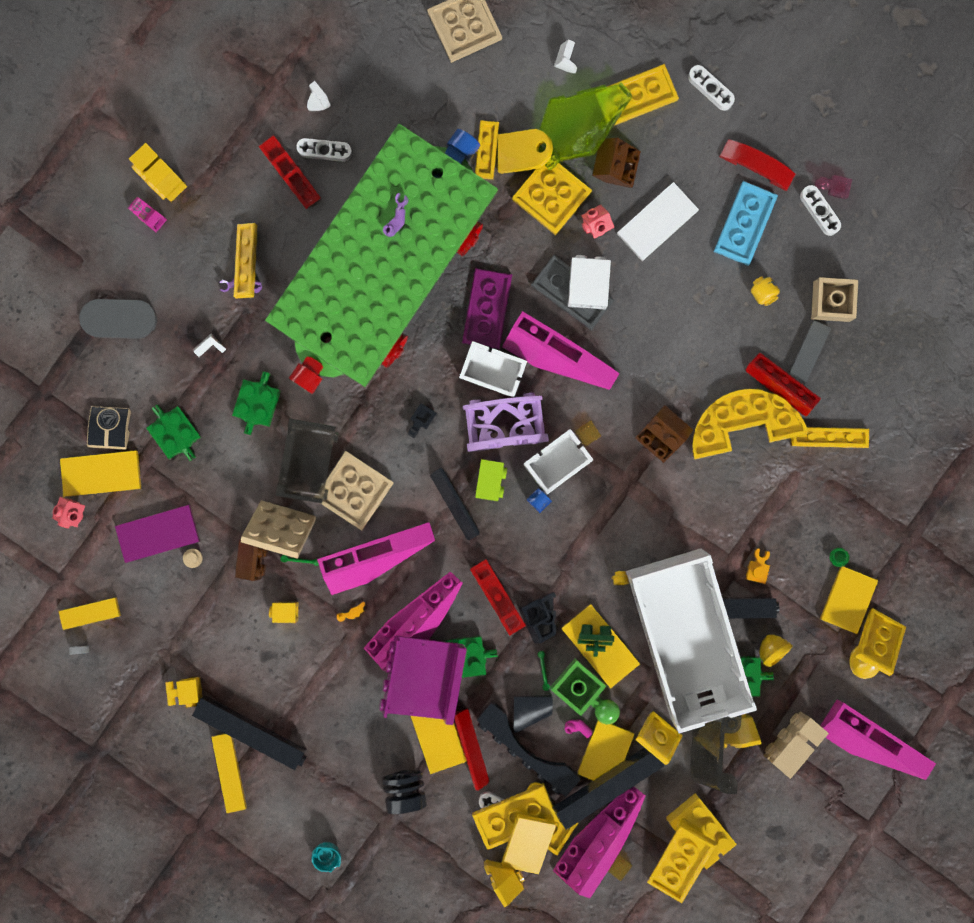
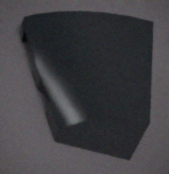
[518,592,556,643]
[514,695,553,733]

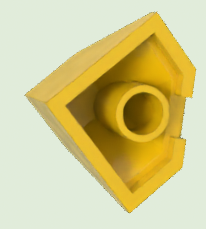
[714,714,761,748]
[484,860,525,907]

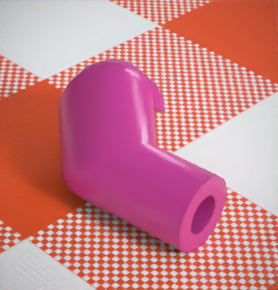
[564,719,593,738]

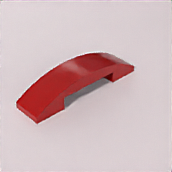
[719,139,795,191]
[470,560,526,636]

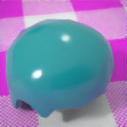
[311,842,341,872]

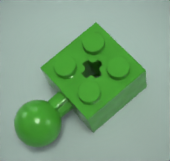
[550,658,620,725]

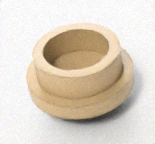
[183,549,203,568]

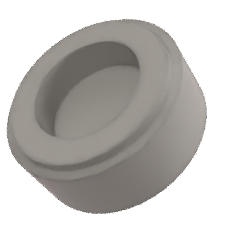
[69,645,89,655]

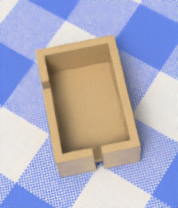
[763,711,829,779]

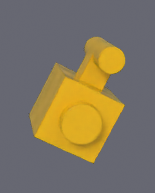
[165,677,203,708]

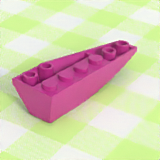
[502,311,620,390]
[317,522,435,595]
[364,572,462,673]
[820,699,936,780]
[553,786,646,898]

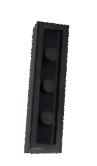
[430,468,480,540]

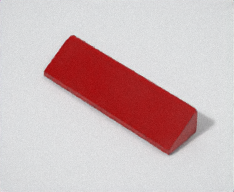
[745,352,821,417]
[454,709,490,791]

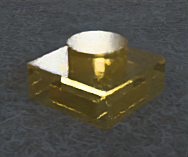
[575,420,601,447]
[608,854,632,881]

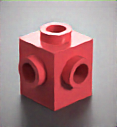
[581,204,614,239]
[52,497,85,528]

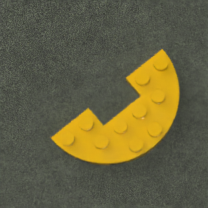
[692,389,808,460]

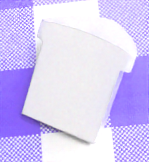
[554,39,577,73]
[307,81,331,111]
[193,333,226,357]

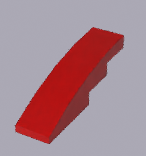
[258,135,321,209]

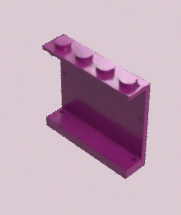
[379,636,467,725]

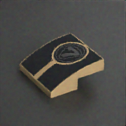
[87,406,131,449]

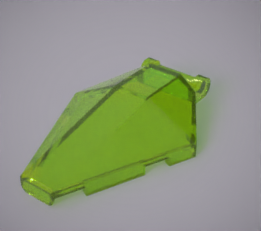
[539,82,632,170]

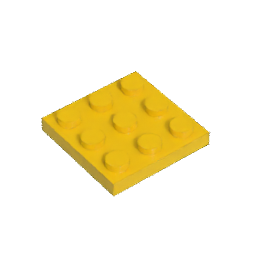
[512,157,592,236]

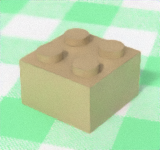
[811,278,858,322]

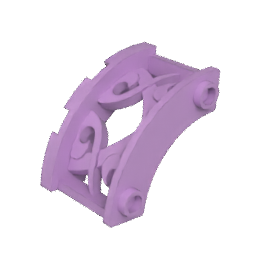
[463,393,549,452]

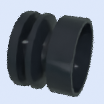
[382,770,427,814]

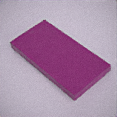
[462,268,512,350]
[115,505,200,563]

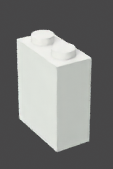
[568,255,611,310]

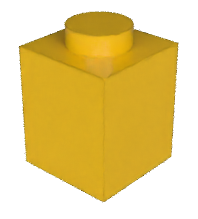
[269,602,299,623]

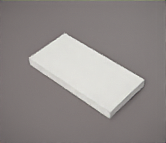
[617,182,699,262]

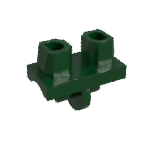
[577,624,614,657]

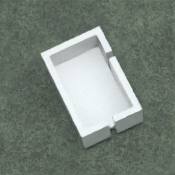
[459,341,527,398]
[523,429,593,495]

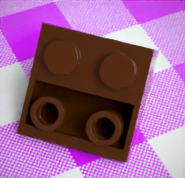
[592,137,641,188]
[635,405,693,463]
[235,539,268,581]

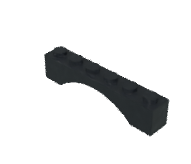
[477,700,581,797]

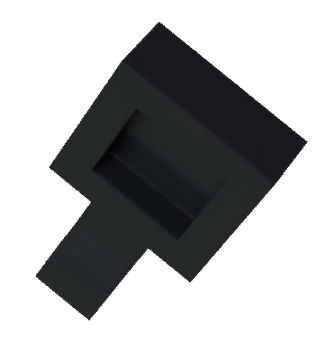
[408,403,437,438]

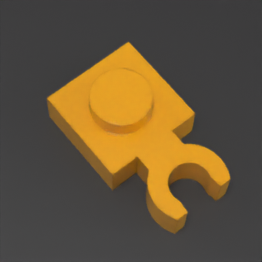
[745,548,770,584]

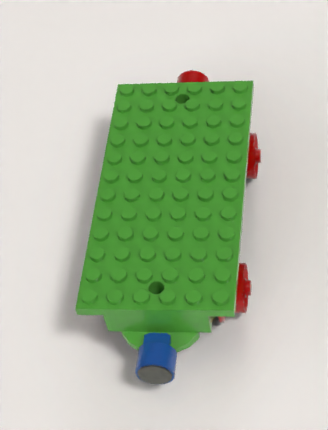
[265,124,498,394]

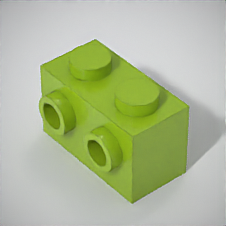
[475,459,507,501]

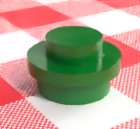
[829,548,849,567]

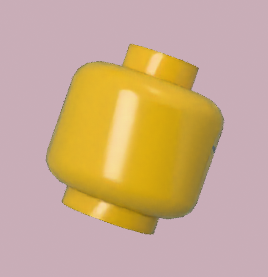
[751,276,780,306]

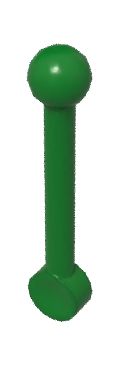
[280,555,319,566]
[538,651,550,691]

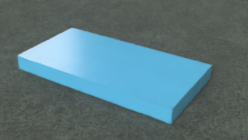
[713,181,778,266]

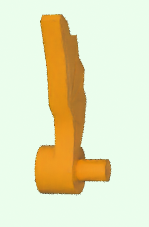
[337,601,365,622]

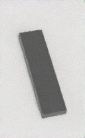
[788,320,831,386]

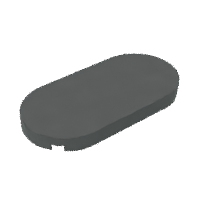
[79,299,157,339]

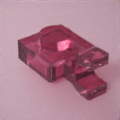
[815,175,852,200]

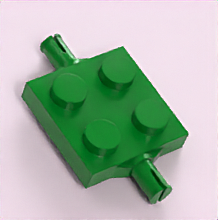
[232,371,281,435]
[146,404,201,461]
[443,635,498,678]
[740,656,774,696]

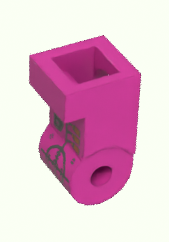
[128,197,167,232]

